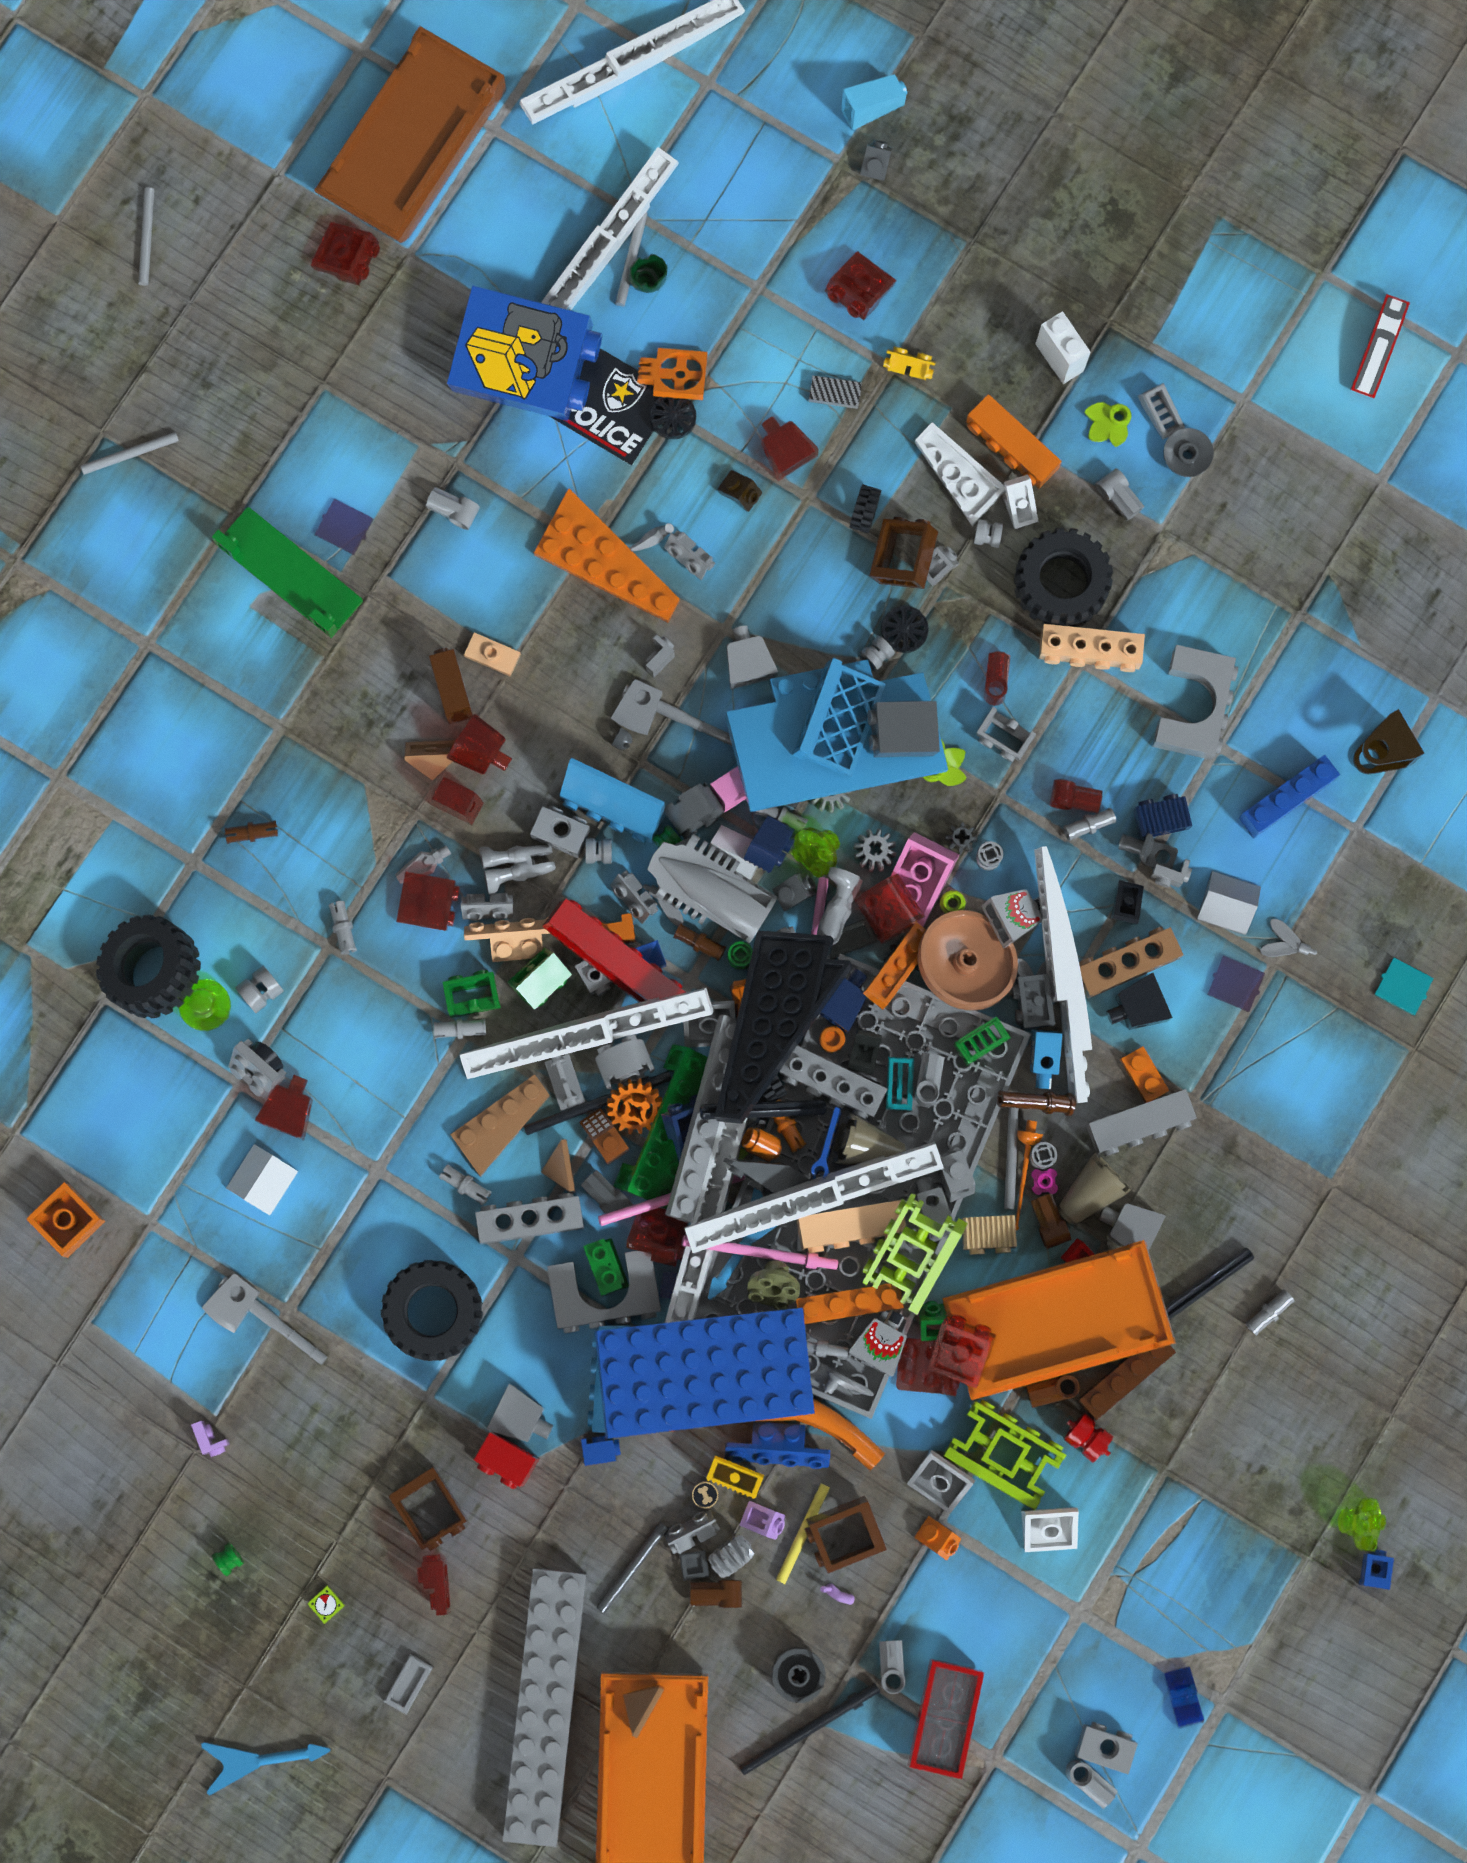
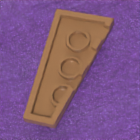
[450,1074,550,1177]

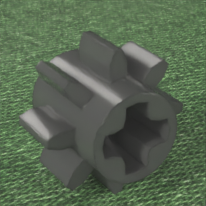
[945,822,978,856]

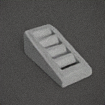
[1138,383,1185,440]

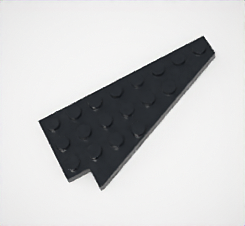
[715,930,852,1124]

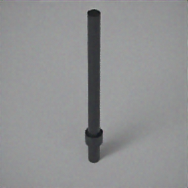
[524,1070,672,1136]
[739,1683,881,1775]

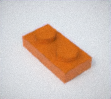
[1120,1046,1169,1103]

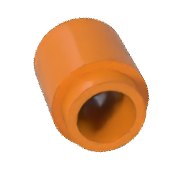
[741,1127,782,1161]

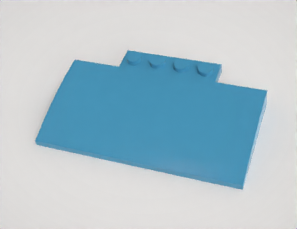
[725,660,948,812]

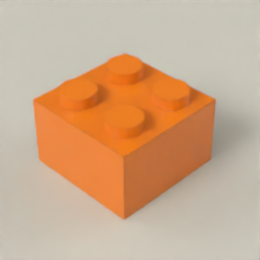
[26,1182,106,1258]

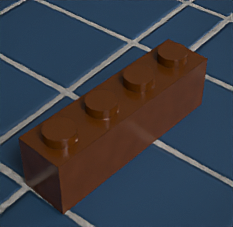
[1076,1345,1176,1420]

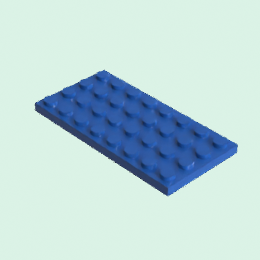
[595,1308,815,1438]

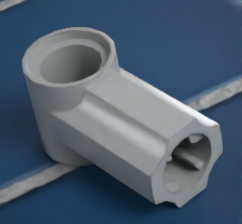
[1095,468,1144,521]
[426,487,480,530]
[915,1053,945,1107]
[879,1640,905,1694]
[1066,1759,1118,1809]

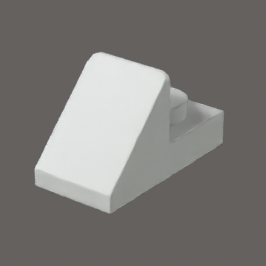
[1003,474,1038,529]

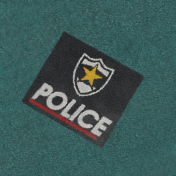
[549,348,669,466]

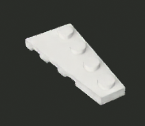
[915,422,1005,526]

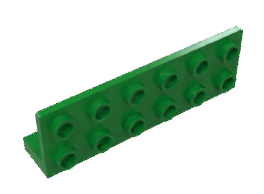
[212,507,363,638]
[613,1044,708,1209]

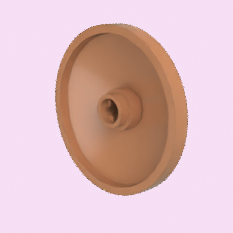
[917,910,1018,1011]

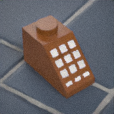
[579,1108,629,1165]

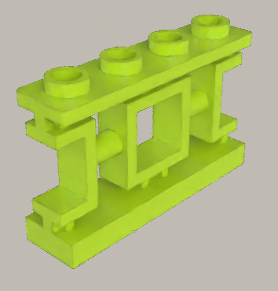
[862,1193,968,1314]
[942,1399,1066,1510]

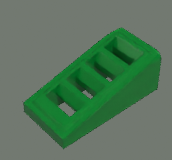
[953,1016,1011,1066]

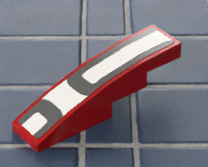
[1350,294,1410,398]

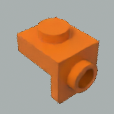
[914,1516,961,1560]

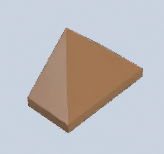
[405,740,457,781]
[541,1139,575,1193]
[623,1685,664,1738]

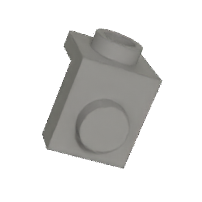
[1150,859,1192,888]

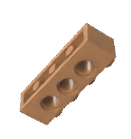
[1079,926,1184,999]

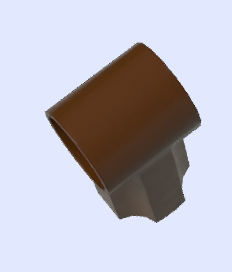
[1030,1194,1071,1249]
[1026,1375,1080,1408]
[690,1580,742,1608]

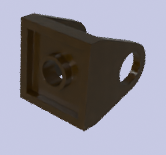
[1353,709,1424,775]

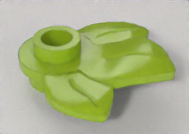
[1084,402,1131,447]
[922,739,967,786]

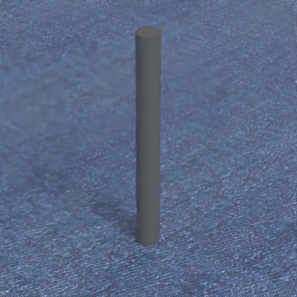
[596,1522,668,1614]

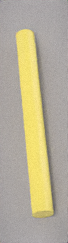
[776,1483,830,1584]

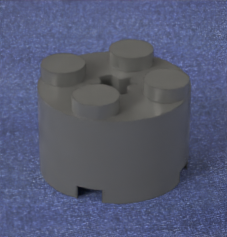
[664,782,724,839]
[771,1647,825,1703]

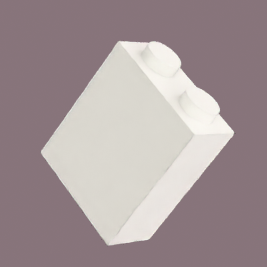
[1036,311,1090,384]

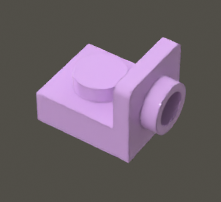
[191,1421,230,1457]
[740,1501,785,1540]

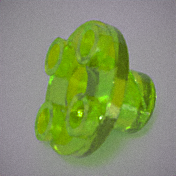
[792,827,840,878]
[179,979,231,1031]
[1337,1497,1386,1552]

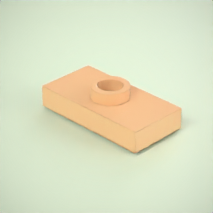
[464,632,521,677]

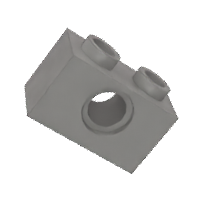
[530,806,590,858]
[1075,1722,1138,1775]

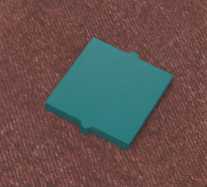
[1374,958,1434,1016]

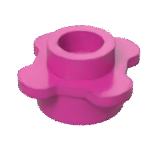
[1031,1168,1058,1195]

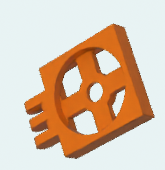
[637,348,707,400]

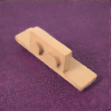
[464,917,549,962]

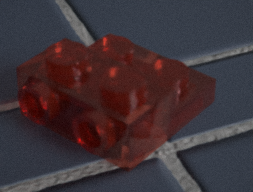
[310,222,380,286]
[825,251,897,320]
[396,871,460,931]
[626,1208,689,1267]
[928,1315,996,1389]
[417,1554,451,1616]

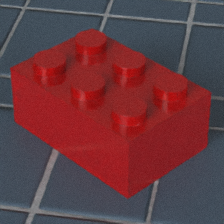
[474,1432,540,1489]

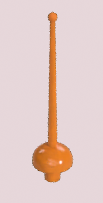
[1015,1120,1043,1231]

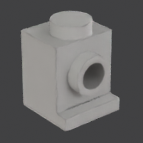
[575,960,613,996]

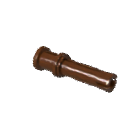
[997,1090,1076,1116]

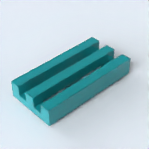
[886,1057,914,1111]

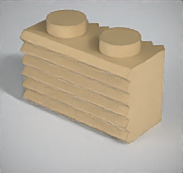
[961,1215,1017,1255]

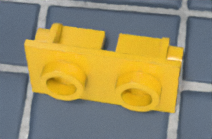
[883,346,936,381]

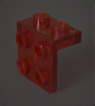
[896,1338,960,1396]

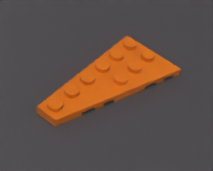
[534,488,680,623]

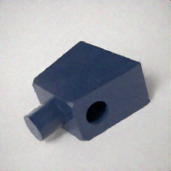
[819,968,868,1034]

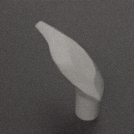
[630,523,674,551]
[823,1371,874,1396]

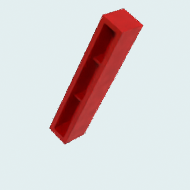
[542,898,686,1003]

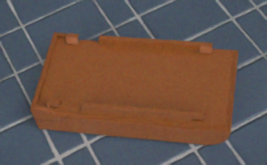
[314,26,506,243]

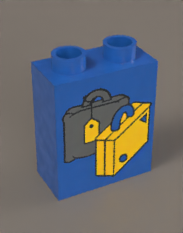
[447,286,603,421]

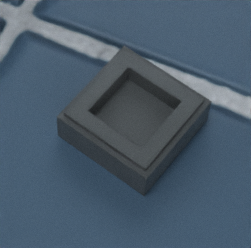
[679,1550,709,1581]

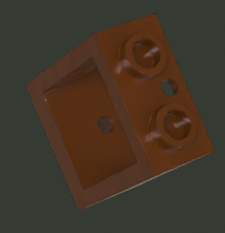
[869,517,938,589]
[429,648,473,725]
[388,1467,469,1551]
[805,1496,887,1574]

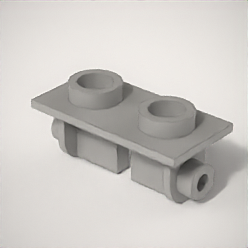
[664,530,715,580]
[610,870,659,924]
[461,893,514,921]
[545,1054,585,1111]
[664,1510,720,1554]

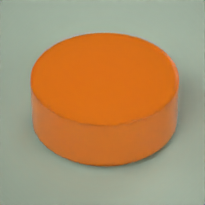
[819,1026,845,1053]

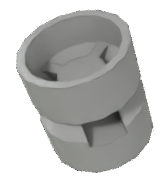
[235,965,284,1013]

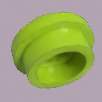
[940,890,966,914]

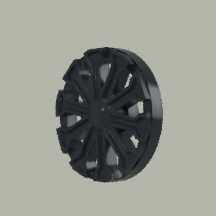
[650,397,697,439]
[881,606,929,653]

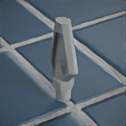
[395,845,451,884]

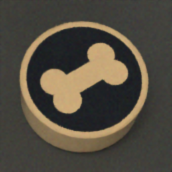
[692,1482,718,1509]

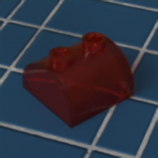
[855,874,925,945]

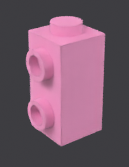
[710,766,746,813]

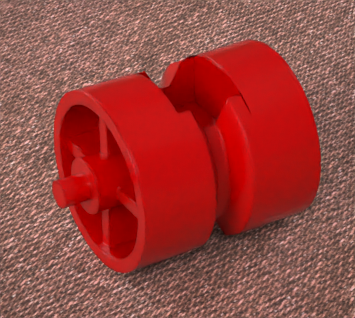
[1064,1413,1114,1463]

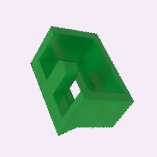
[442,970,501,1018]
[583,1238,629,1297]

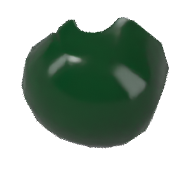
[628,254,668,293]

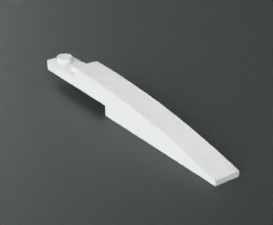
[520,0,745,125]
[541,147,679,311]
[1034,846,1092,1103]
[459,987,714,1079]
[665,1118,748,1323]
[685,1142,943,1253]

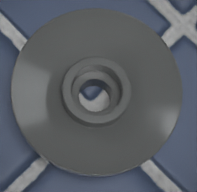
[1163,428,1214,477]

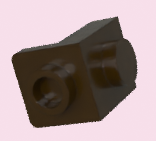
[717,470,762,512]

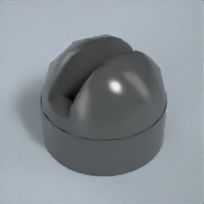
[611,728,633,750]

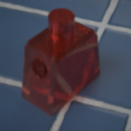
[761,416,819,482]
[447,714,513,774]
[429,777,484,825]
[255,1075,313,1141]

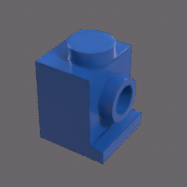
[581,1436,621,1466]
[1359,1549,1394,1590]

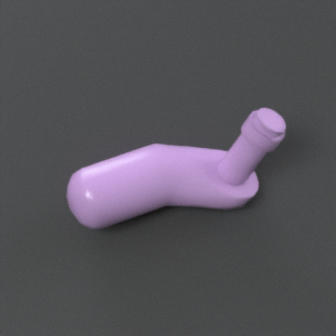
[820,1584,855,1605]

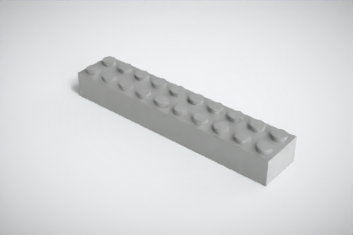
[503,1568,587,1847]

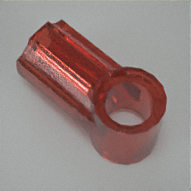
[983,651,1011,706]
[1049,779,1103,813]

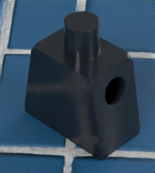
[1106,973,1173,1030]

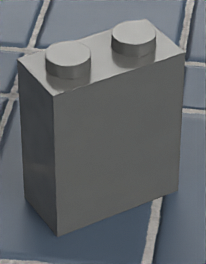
[867,701,940,757]

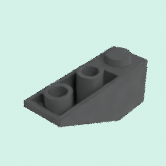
[723,1158,810,1194]

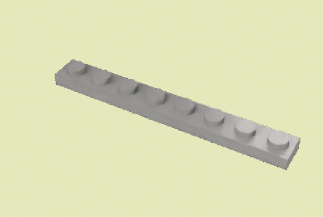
[665,1015,737,1223]

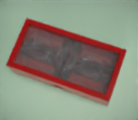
[908,1658,985,1779]

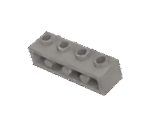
[779,1046,887,1121]

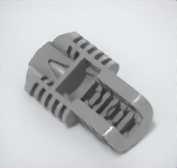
[648,834,777,943]

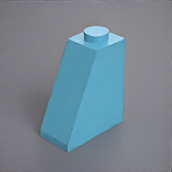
[841,74,908,130]

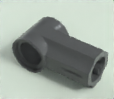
[581,1170,633,1223]

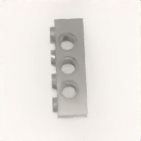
[475,1193,584,1245]

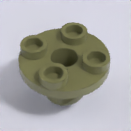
[747,1260,800,1310]

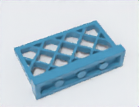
[792,658,885,777]

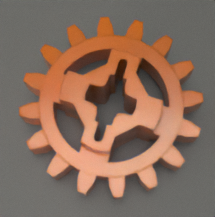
[607,1079,662,1134]

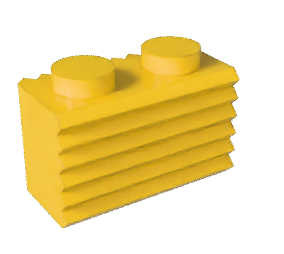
[706,1456,764,1499]

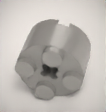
[595,1035,655,1089]

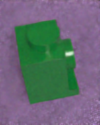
[919,1301,947,1341]

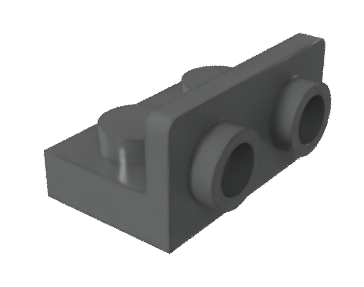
[1012,974,1055,1031]

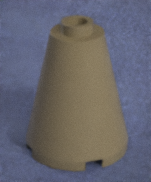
[833,1113,907,1166]
[1059,1152,1131,1224]

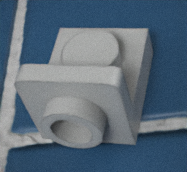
[927,546,960,586]
[646,634,675,678]

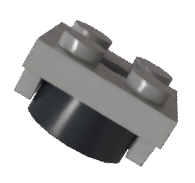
[228,1039,286,1101]

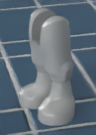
[479,845,556,895]
[817,867,863,945]

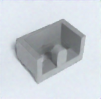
[976,707,1036,762]

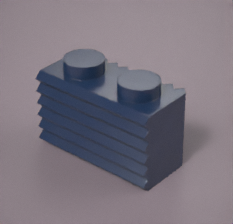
[1133,794,1192,840]
[744,816,795,873]

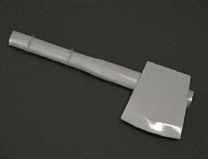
[611,679,732,746]
[202,1273,328,1365]

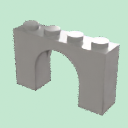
[1152,645,1238,760]
[547,1248,661,1333]

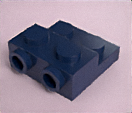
[661,1094,698,1162]

